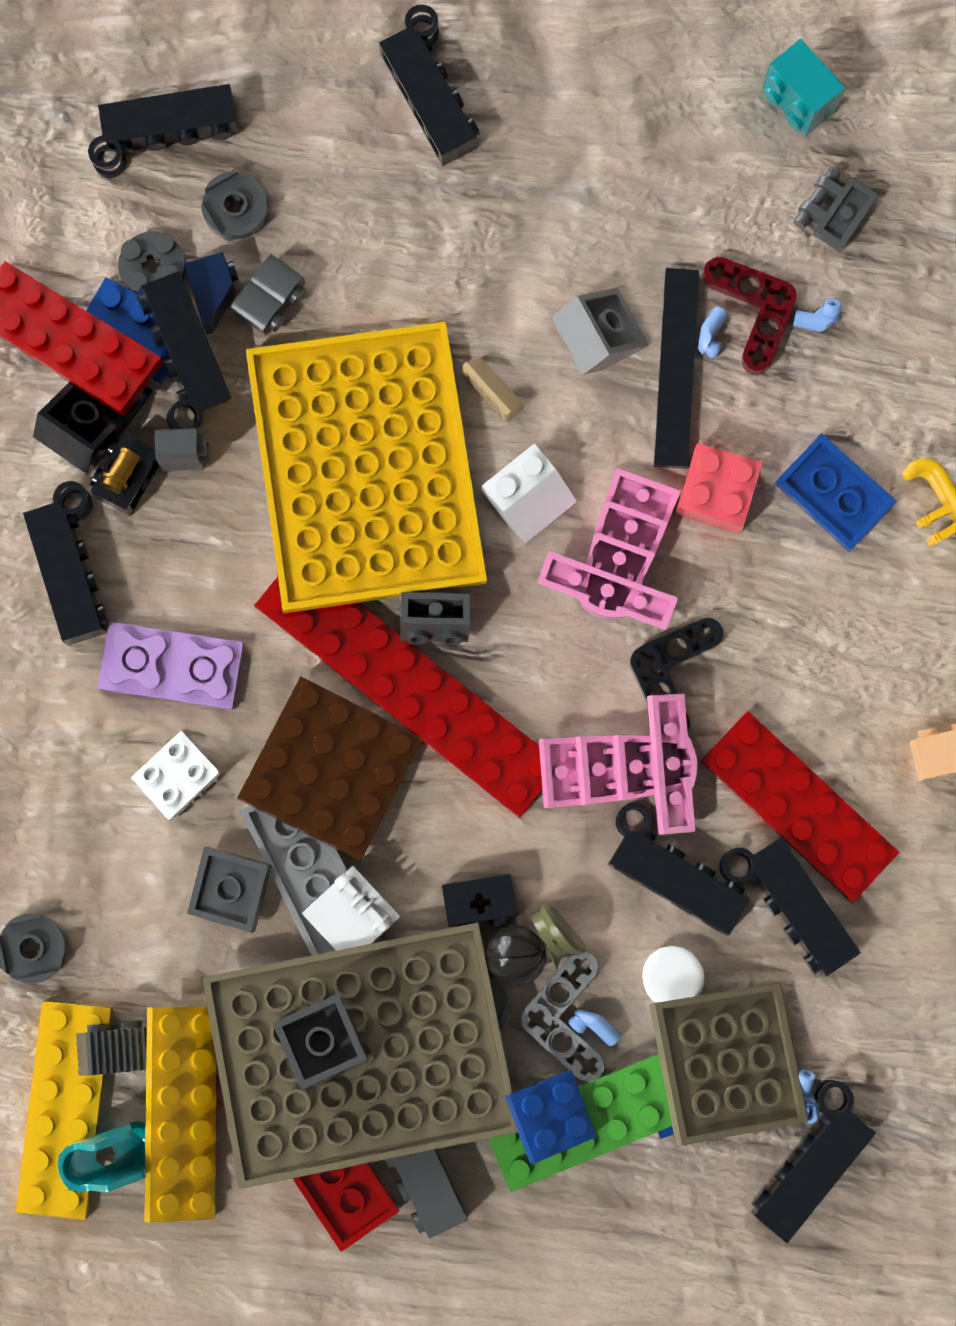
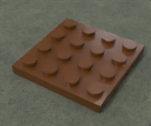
[237,676,422,861]

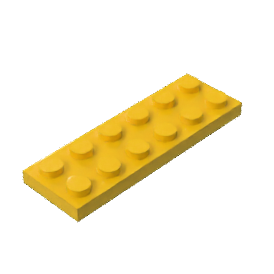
[15,1001,113,1220]
[144,1006,217,1223]

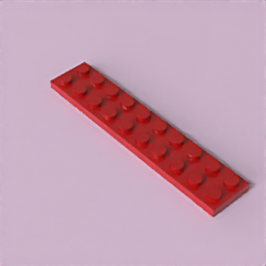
[254,576,543,818]

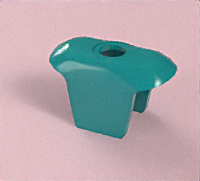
[58,1121,146,1192]

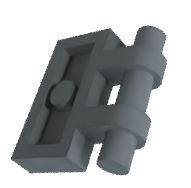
[793,167,878,253]

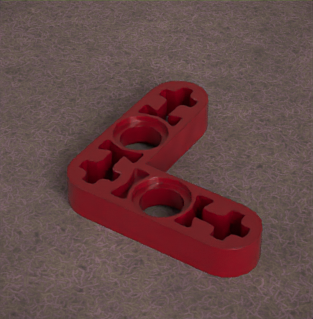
[702,257,797,375]

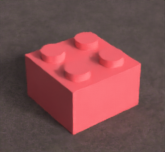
[675,443,763,534]

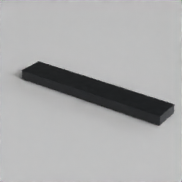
[653,268,699,469]

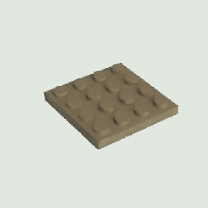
[649,983,808,1146]

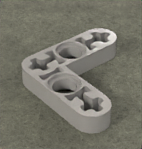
[521,952,604,1082]

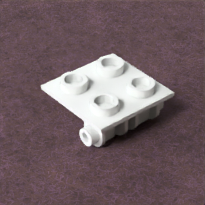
[131,731,221,821]
[302,866,400,951]

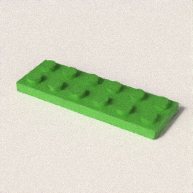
[489,1053,672,1193]

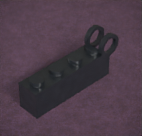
[379,4,480,167]
[88,84,239,178]
[136,271,232,429]
[23,481,109,646]
[607,803,750,936]
[719,837,861,977]
[751,1080,876,1244]

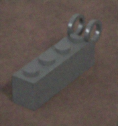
[385,1149,468,1239]

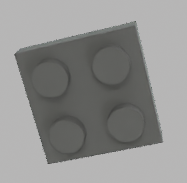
[187,846,272,933]

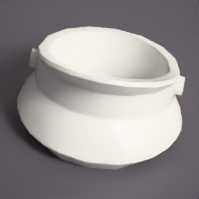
[642,946,704,1003]

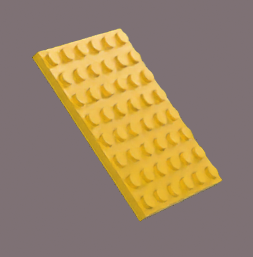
[246,322,487,613]

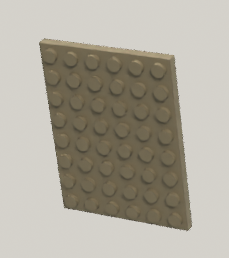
[202,923,518,1189]

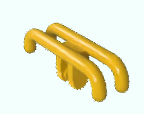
[902,458,956,547]

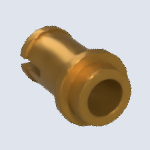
[102,447,141,494]

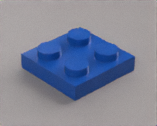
[505,1070,597,1164]

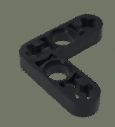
[630,618,723,731]

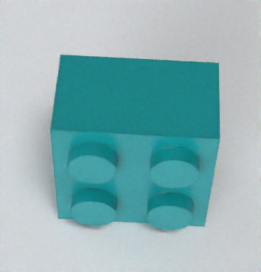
[763,38,845,136]

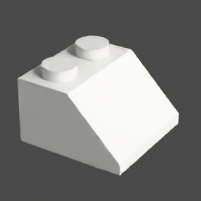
[482,444,577,545]

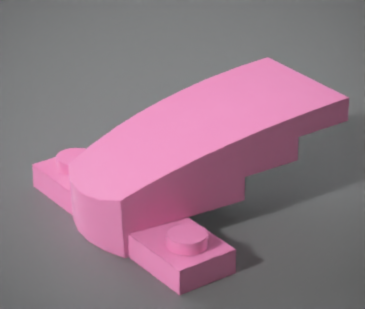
[537,468,680,630]
[539,693,697,835]

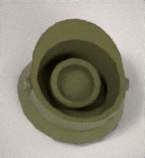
[531,903,586,970]

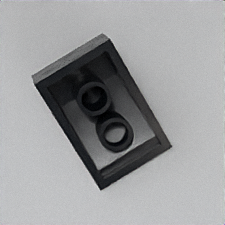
[33,382,152,475]

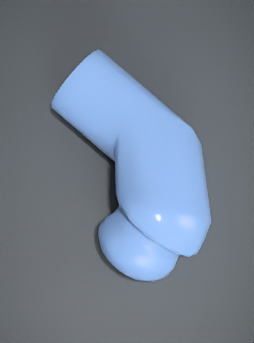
[793,299,842,332]
[698,307,728,359]
[568,1009,621,1046]
[798,1069,820,1124]

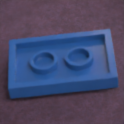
[86,277,167,384]
[774,433,897,552]

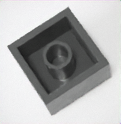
[273,994,368,1092]

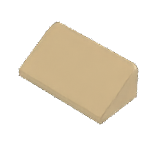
[463,358,524,423]

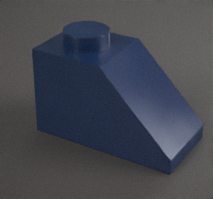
[184,252,239,335]

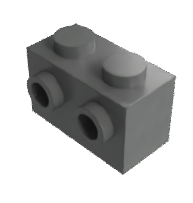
[400,592,470,645]

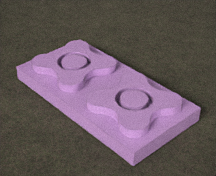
[97,622,244,710]

